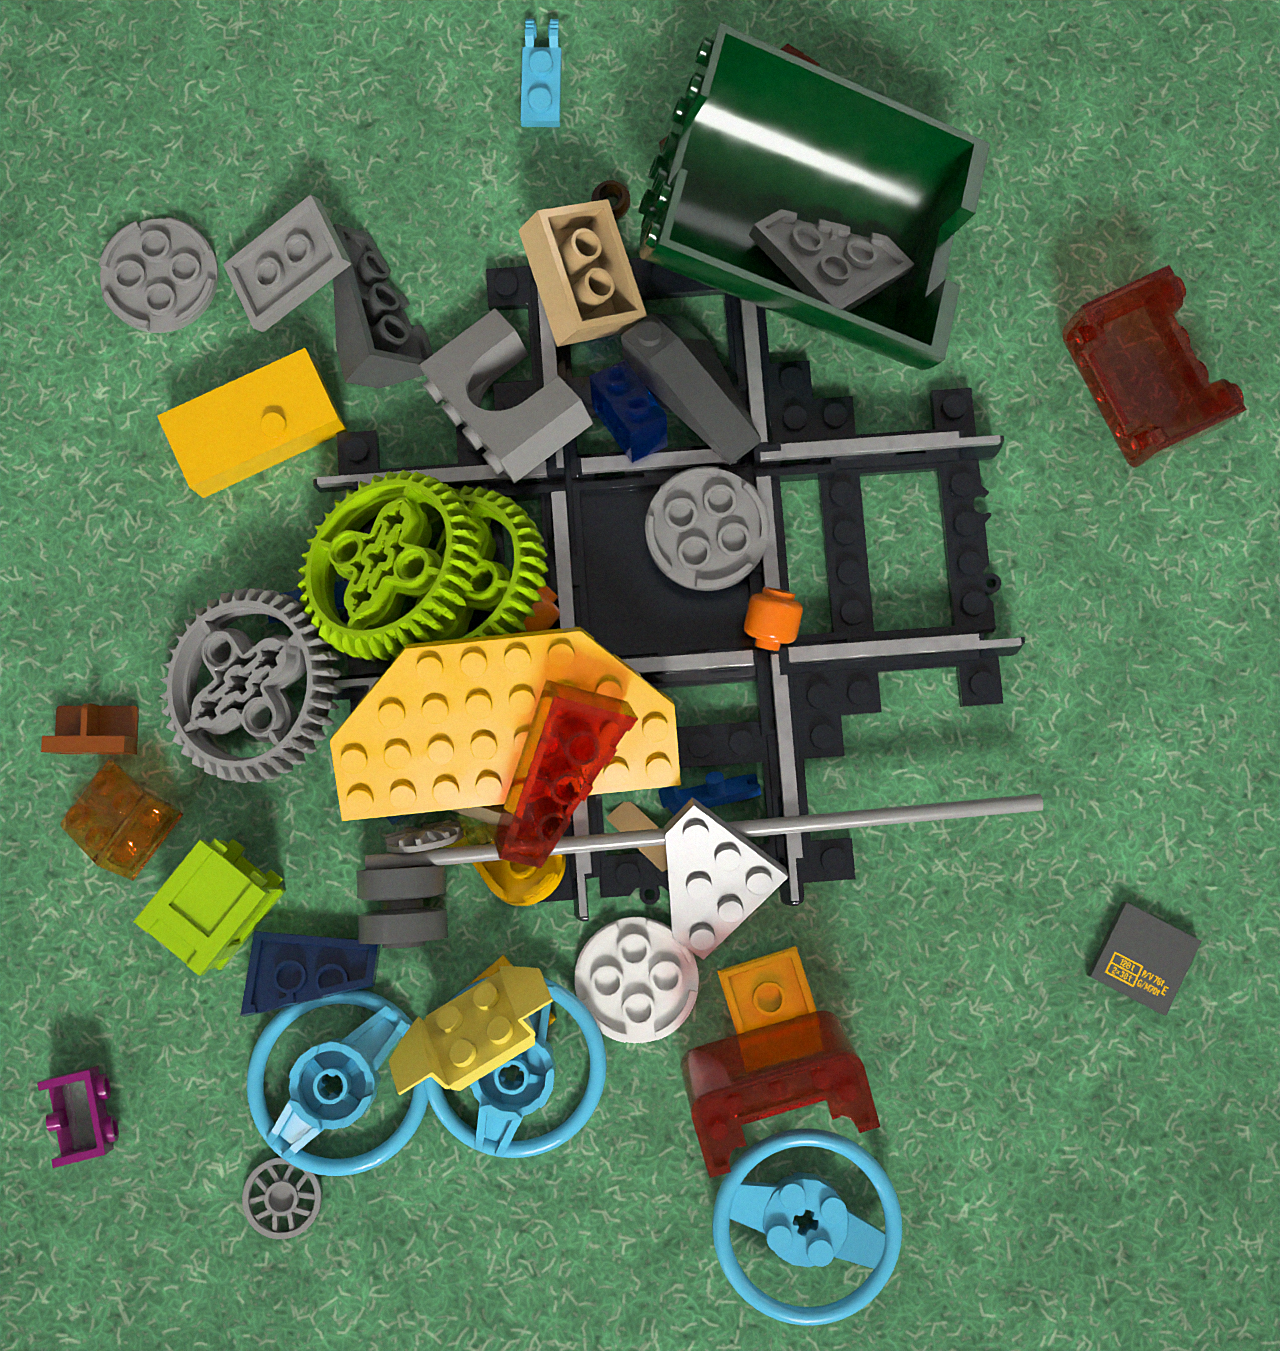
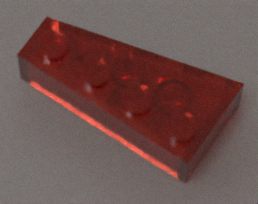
[493,680,638,868]

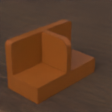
[41,703,139,755]

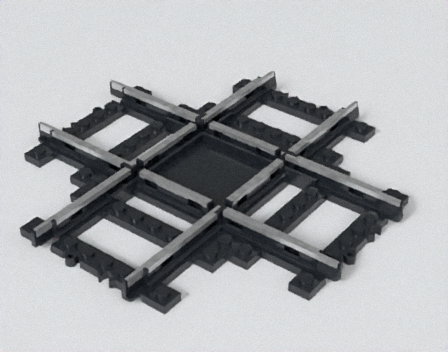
[313,258,1025,922]

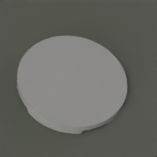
[99,216,219,333]
[645,466,770,591]

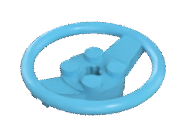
[424,977,607,1158]
[247,989,429,1176]
[712,1128,902,1326]

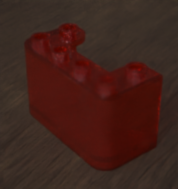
[1062,265,1247,468]
[680,1010,880,1178]

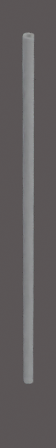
[365,794,1043,870]

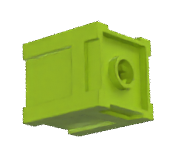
[133,838,286,976]

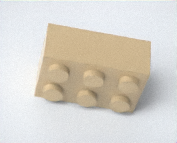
[518,199,647,347]

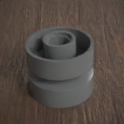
[356,865,448,948]

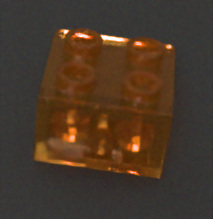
[60,760,183,881]

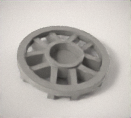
[385,820,464,853]
[242,1157,323,1239]

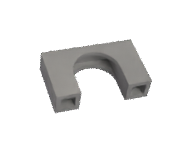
[418,308,593,483]

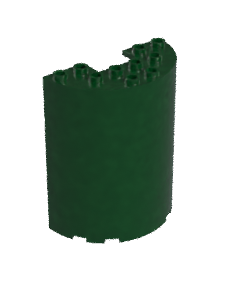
[638,23,990,370]

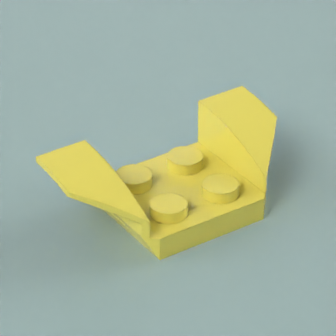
[389,966,553,1095]

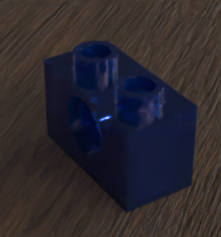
[589,359,668,463]

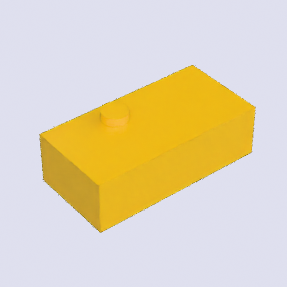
[157,348,347,498]

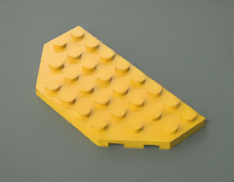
[330,627,681,821]

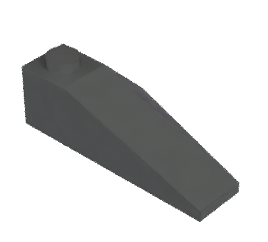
[333,224,433,389]
[621,313,761,465]

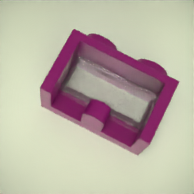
[37,1066,119,1168]

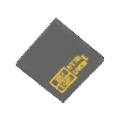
[1087,902,1201,1016]

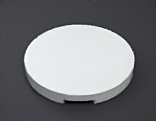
[575,917,699,1043]

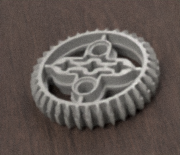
[159,588,343,783]

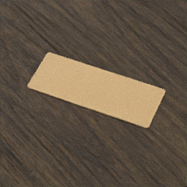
[606,802,667,872]

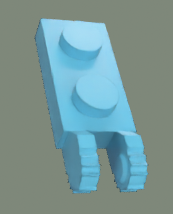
[521,19,562,127]

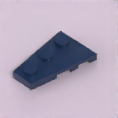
[240,931,381,1017]

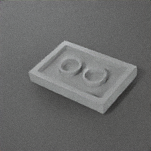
[223,194,352,332]

